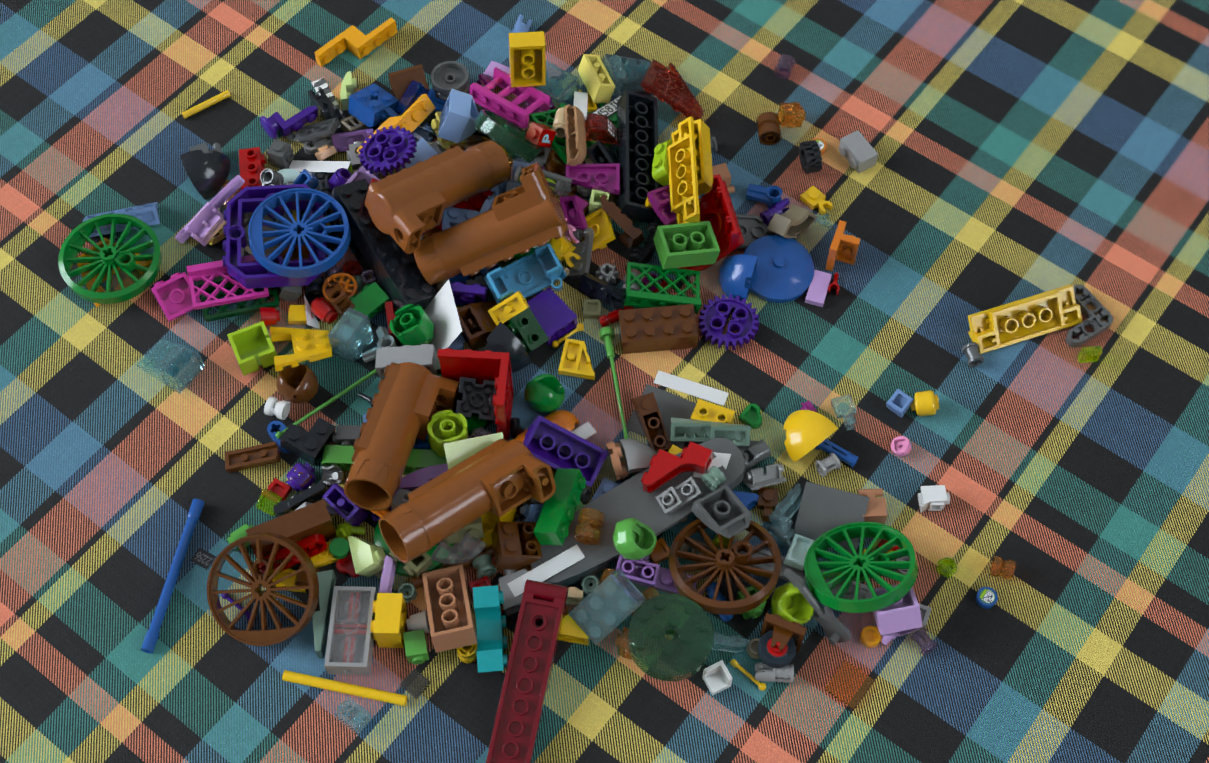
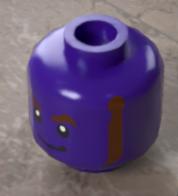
[286,462,316,492]

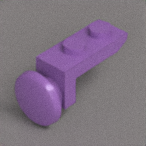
[332,125,381,152]

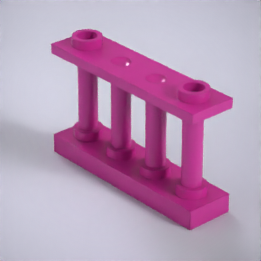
[469,67,551,129]

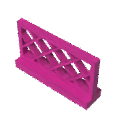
[186,255,269,310]

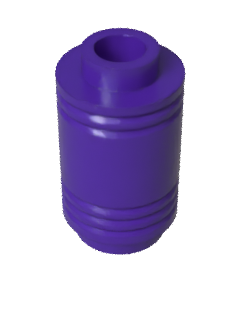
[328,168,352,190]

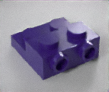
[450,282,489,305]

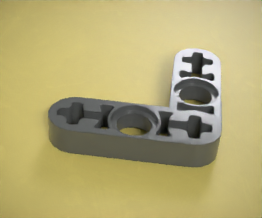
[1065,285,1113,348]

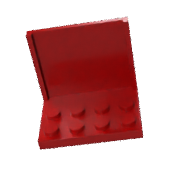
[437,348,514,441]

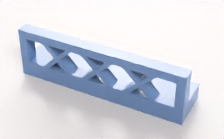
[83,202,160,238]

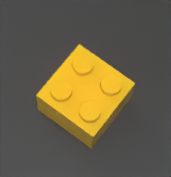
[370,593,407,648]

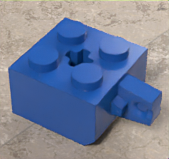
[348,83,399,128]

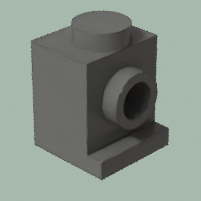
[333,425,361,446]

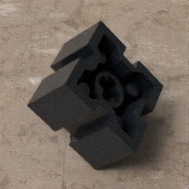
[456,377,496,423]

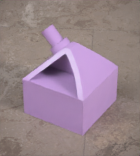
[869,584,923,645]

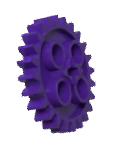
[358,125,417,176]
[698,294,759,350]

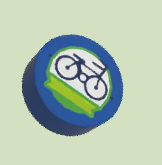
[976,587,998,609]

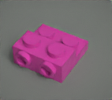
[151,272,201,322]

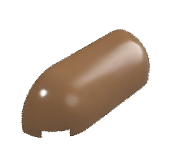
[564,105,587,166]

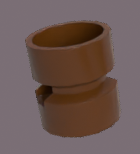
[757,112,781,145]

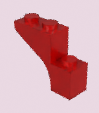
[641,441,713,493]

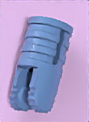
[512,14,533,33]

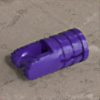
[759,198,790,226]

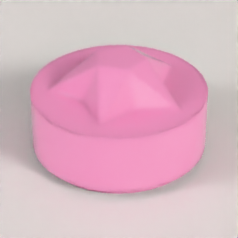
[891,436,912,457]

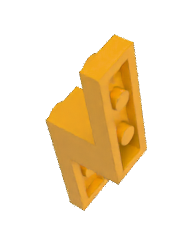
[314,18,397,67]
[357,94,436,154]

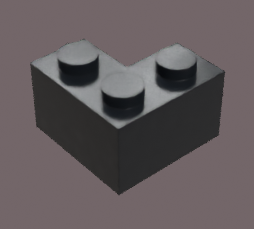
[280,417,336,466]

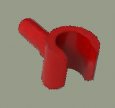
[828,273,840,295]

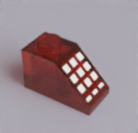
[585,113,617,145]

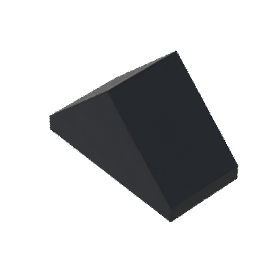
[587,140,618,164]

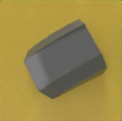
[691,484,752,538]

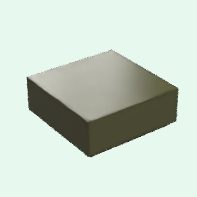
[583,299,602,319]

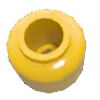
[911,390,940,417]

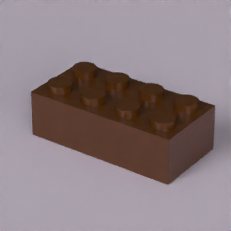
[618,304,698,354]

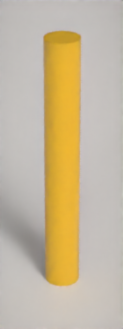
[182,90,231,119]

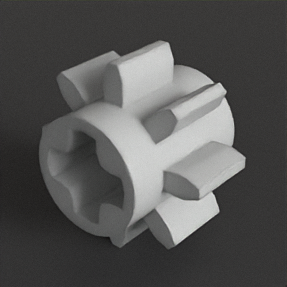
[596,262,619,284]

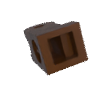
[325,281,355,316]

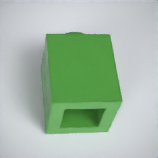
[403,629,429,665]

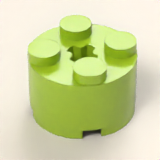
[427,410,469,457]

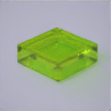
[1077,346,1103,363]
[256,489,282,516]

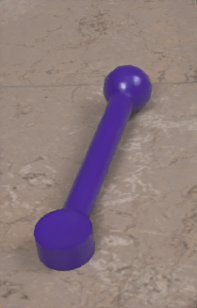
[221,593,252,620]

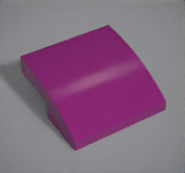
[647,185,677,225]

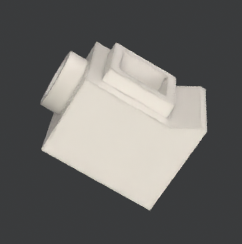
[918,485,950,513]

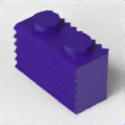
[323,483,369,526]

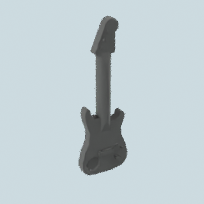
[784,569,852,646]

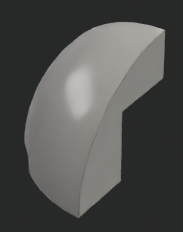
[619,439,657,474]

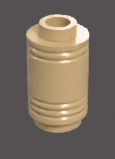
[552,107,566,138]

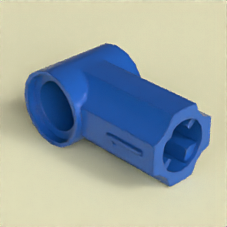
[746,184,782,208]

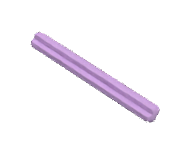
[175,175,245,244]

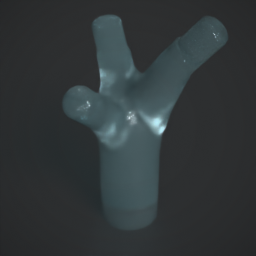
[814,214,833,230]

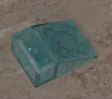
[602,54,658,96]
[137,338,205,394]

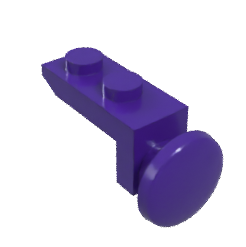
[260,106,318,139]

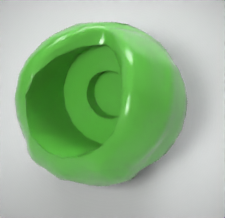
[613,518,657,560]

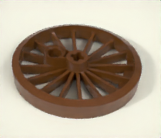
[669,519,782,615]
[207,532,319,646]

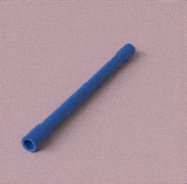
[141,499,204,654]

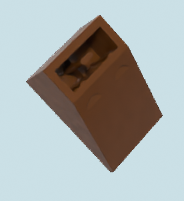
[457,300,507,350]

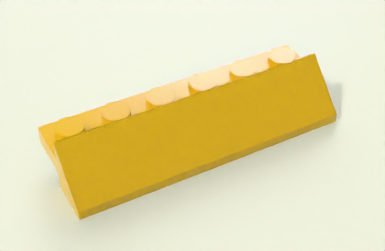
[667,116,700,224]
[968,285,1082,354]

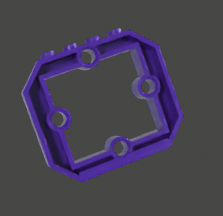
[223,184,326,289]

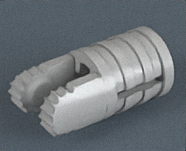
[755,662,794,683]

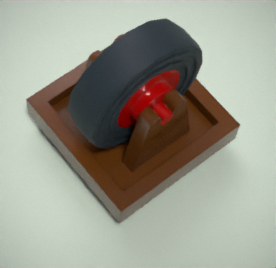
[757,613,807,668]

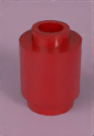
[311,297,339,324]

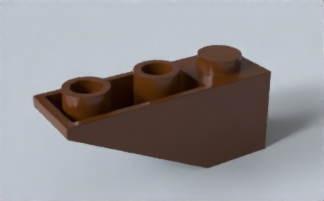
[631,392,671,453]

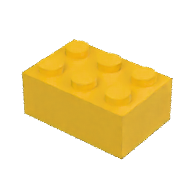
[509,31,546,87]

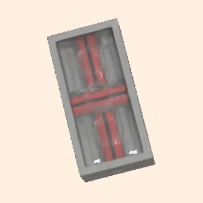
[324,586,377,675]

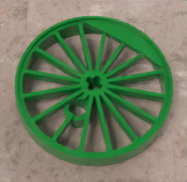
[58,214,162,304]
[804,522,918,613]

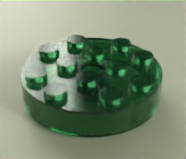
[474,108,542,163]
[627,594,714,681]

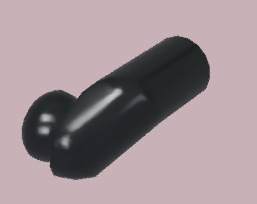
[510,417,525,438]

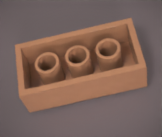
[422,564,477,653]

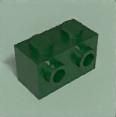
[505,308,549,353]

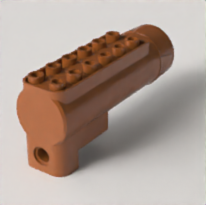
[365,140,510,254]
[413,163,567,285]
[344,362,459,511]
[379,439,556,563]

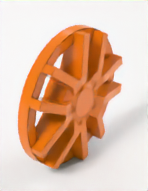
[322,273,358,302]

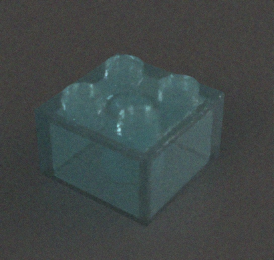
[328,307,373,364]

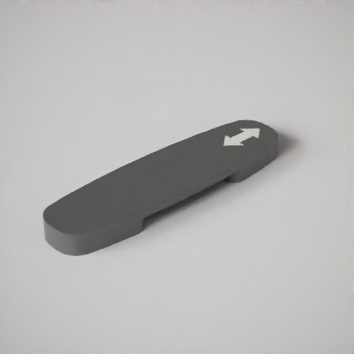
[531,438,745,587]

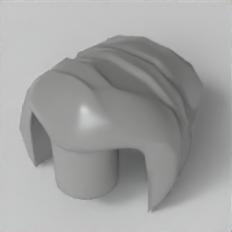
[320,465,344,486]

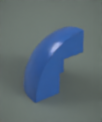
[718,254,758,301]

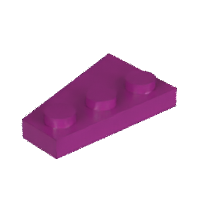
[565,163,620,195]

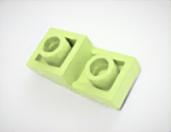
[340,71,357,111]

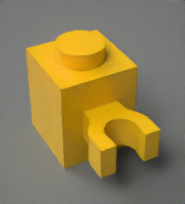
[549,236,581,268]

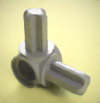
[361,326,398,362]

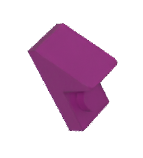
[559,195,588,230]

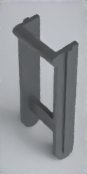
[514,166,573,196]

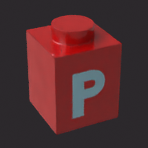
[525,122,556,148]

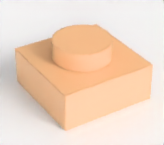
[315,144,337,161]
[566,587,584,606]

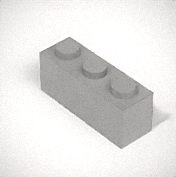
[375,344,437,378]

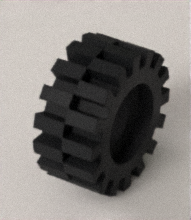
[799,140,822,174]

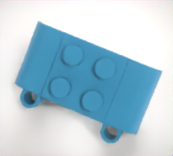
[484,243,567,304]

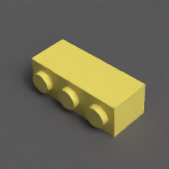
[578,54,616,103]

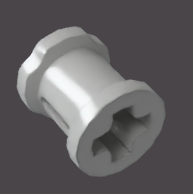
[815,453,841,477]

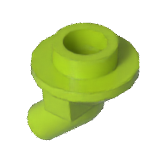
[336,523,365,541]

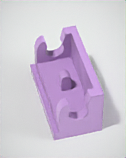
[184,202,226,247]

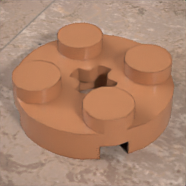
[606,441,628,481]

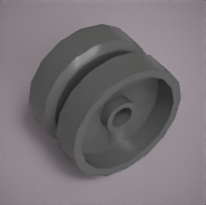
[431,61,470,101]

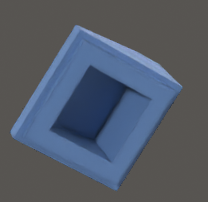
[886,389,914,418]

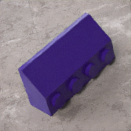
[523,415,608,488]

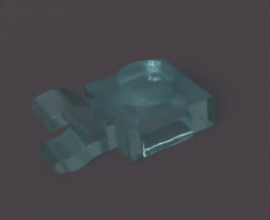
[831,394,857,431]

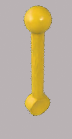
[552,323,584,348]
[730,659,766,691]

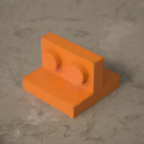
[825,220,861,271]

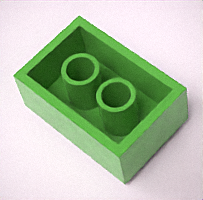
[653,221,720,269]

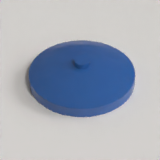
[744,235,814,303]

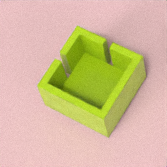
[227,321,277,376]

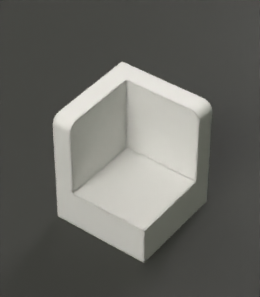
[702,660,733,696]

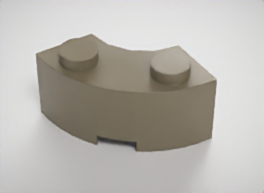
[767,204,817,238]

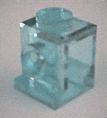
[335,697,372,735]

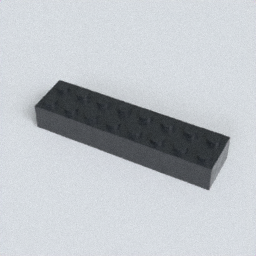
[617,90,659,223]
[331,179,437,310]

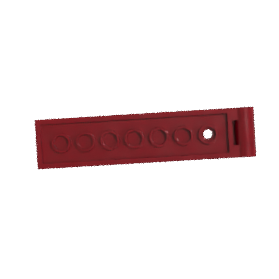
[486,579,568,763]

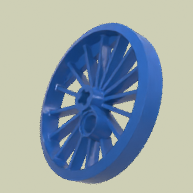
[248,188,351,278]

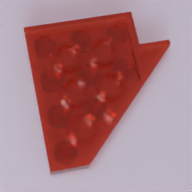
[640,58,704,121]

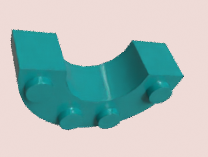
[473,585,508,673]

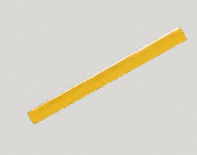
[282,670,408,706]

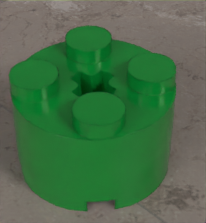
[389,304,434,346]

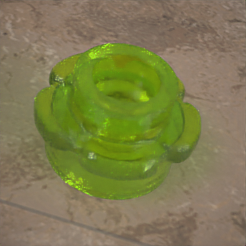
[937,557,957,577]

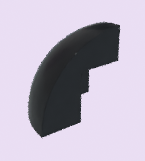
[180,150,231,200]
[481,322,531,373]

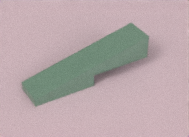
[670,417,750,446]
[312,570,336,658]

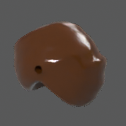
[276,364,319,404]

